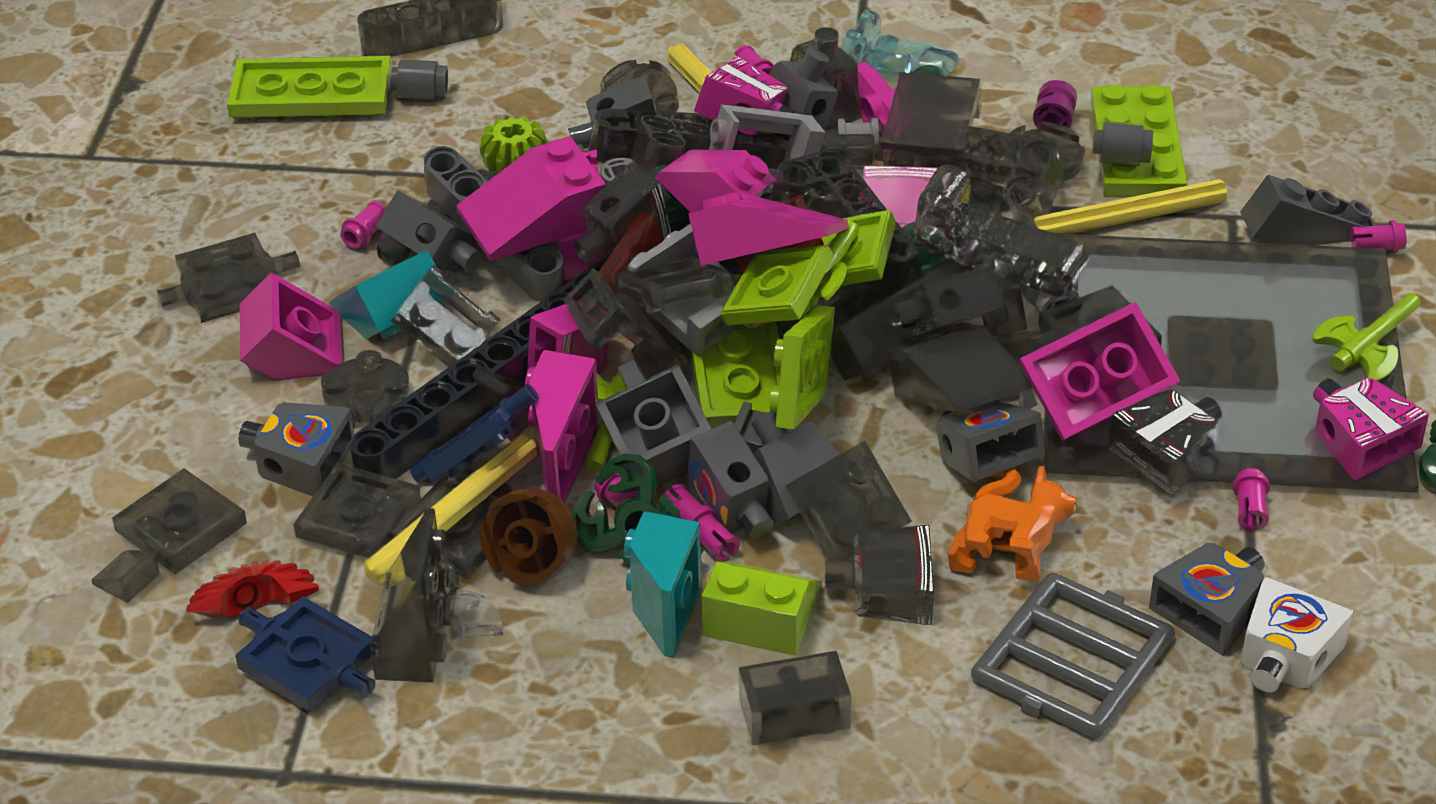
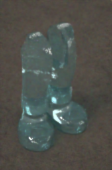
[841,9,959,87]

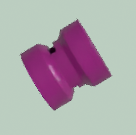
[1033,80,1078,135]

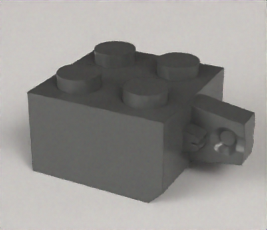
[595,360,712,487]

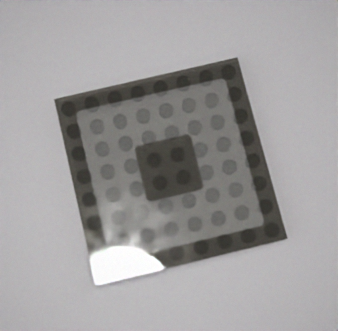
[1044,233,1419,493]

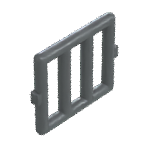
[971,573,1175,738]

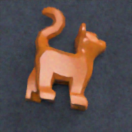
[948,466,1077,581]

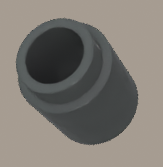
[390,60,448,100]
[1092,122,1153,166]

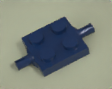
[410,384,539,484]
[235,597,377,712]

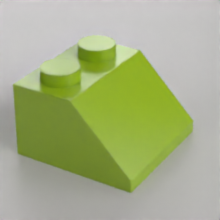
[701,561,822,656]

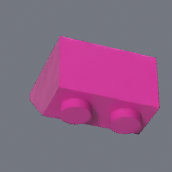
[655,150,776,212]
[240,272,343,380]

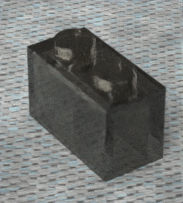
[739,650,851,745]

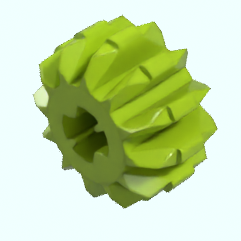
[479,115,548,173]

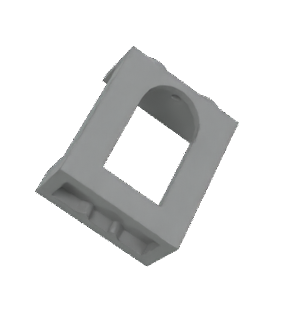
[709,104,825,196]

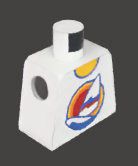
[1241,577,1353,692]

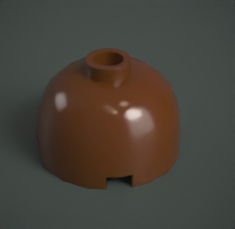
[479,488,578,585]

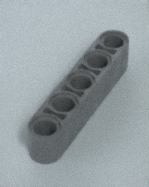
[423,146,564,301]

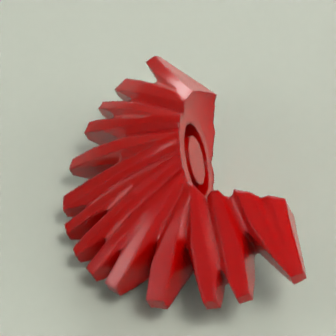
[186,560,319,617]

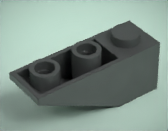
[1240,175,1376,249]

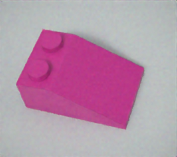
[456,136,608,262]
[688,192,849,266]
[1018,302,1180,441]
[525,350,600,503]

